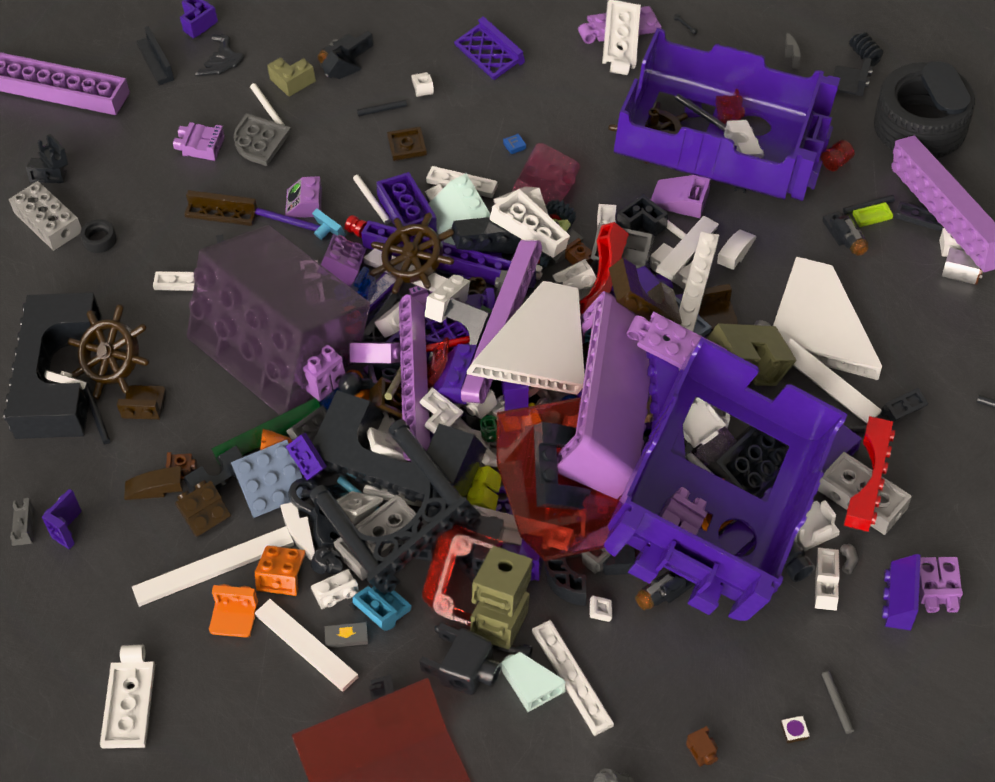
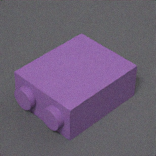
[350,342,401,363]

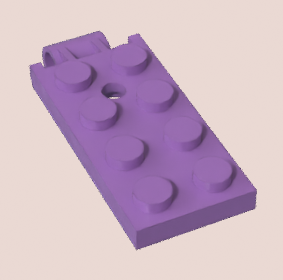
[578,6,662,44]
[626,312,727,369]

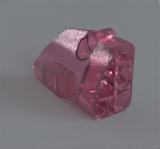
[511,143,580,206]

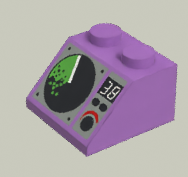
[285,176,322,218]

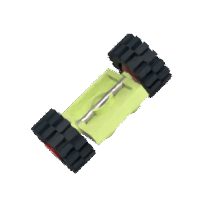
[537,199,576,271]

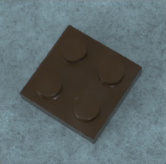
[387,127,427,161]

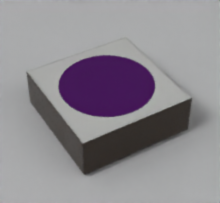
[781,716,809,743]

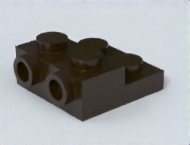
[175,480,231,537]

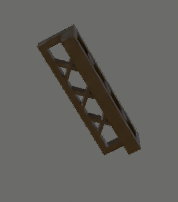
[184,190,257,226]

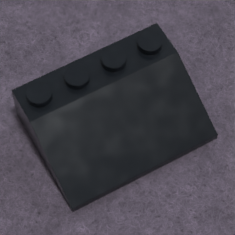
[706,425,789,499]

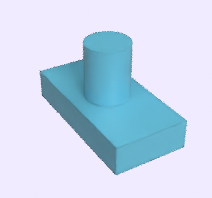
[312,208,346,240]

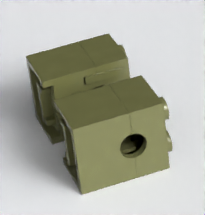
[707,323,797,386]
[470,546,533,650]

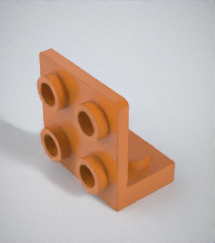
[255,546,305,596]

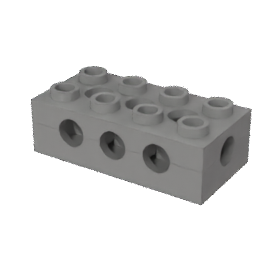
[9,181,82,251]
[818,452,912,535]
[334,495,416,581]

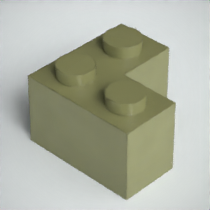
[267,57,316,97]

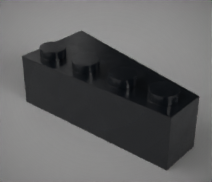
[451,217,523,254]

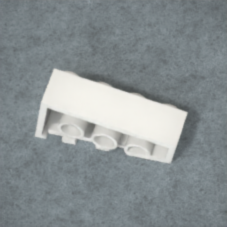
[490,189,570,258]

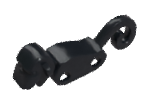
[288,478,343,575]

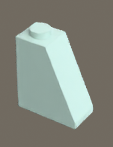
[501,652,565,712]

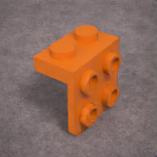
[209,584,258,637]

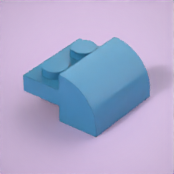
[353,586,411,631]

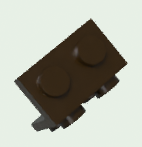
[698,284,738,331]
[117,385,166,420]

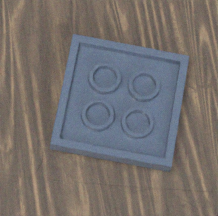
[231,440,307,518]

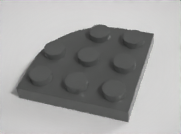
[234,113,291,166]

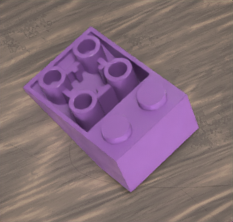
[651,175,711,218]
[317,234,366,287]

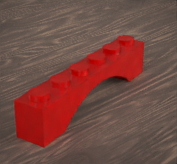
[579,222,629,316]
[844,416,896,532]

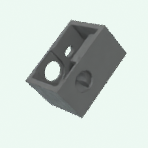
[591,223,655,269]

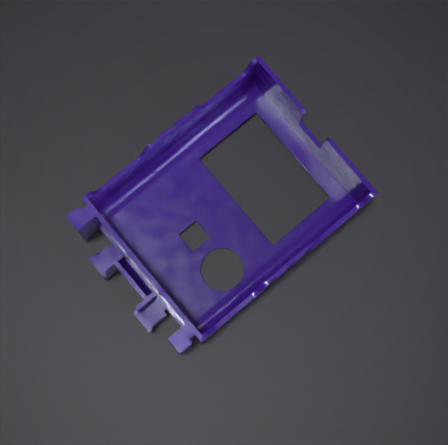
[614,28,840,201]
[604,337,847,621]

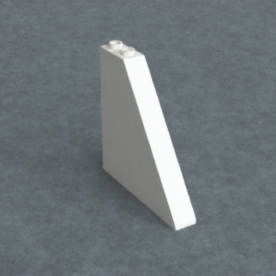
[773,257,882,380]
[467,281,585,395]

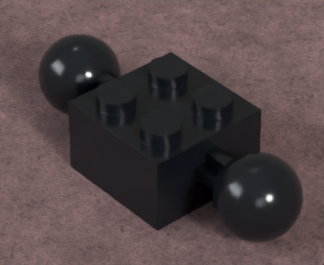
[338,362,437,396]

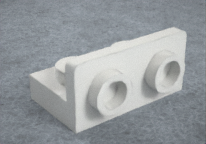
[311,569,359,609]

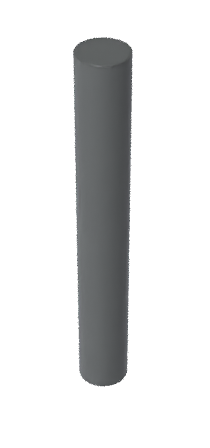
[822,671,854,734]

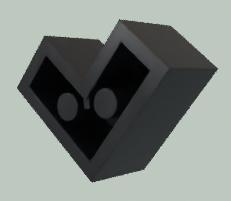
[617,194,668,236]

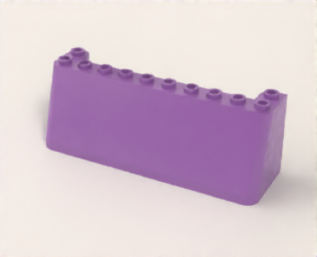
[557,291,650,499]

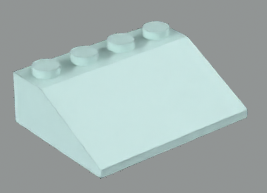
[429,173,491,245]

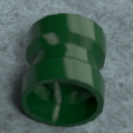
[480,415,500,443]

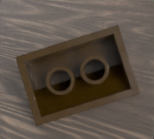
[369,377,431,419]

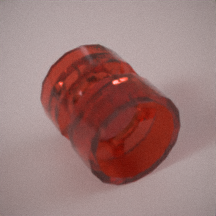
[821,140,855,171]

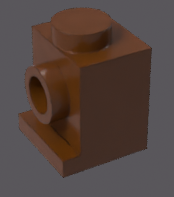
[565,238,593,265]
[166,452,197,477]
[686,726,718,767]

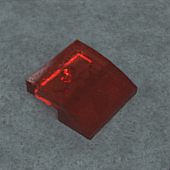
[427,337,450,389]

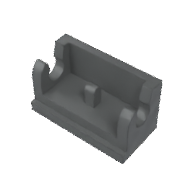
[10,498,35,546]

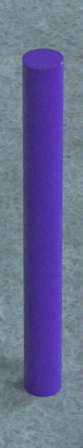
[255,208,320,231]

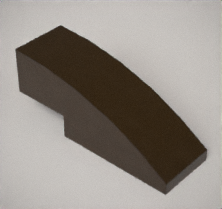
[124,466,184,500]

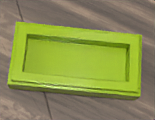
[852,202,893,227]

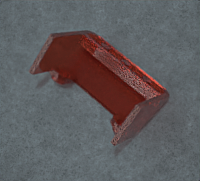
[422,525,503,626]

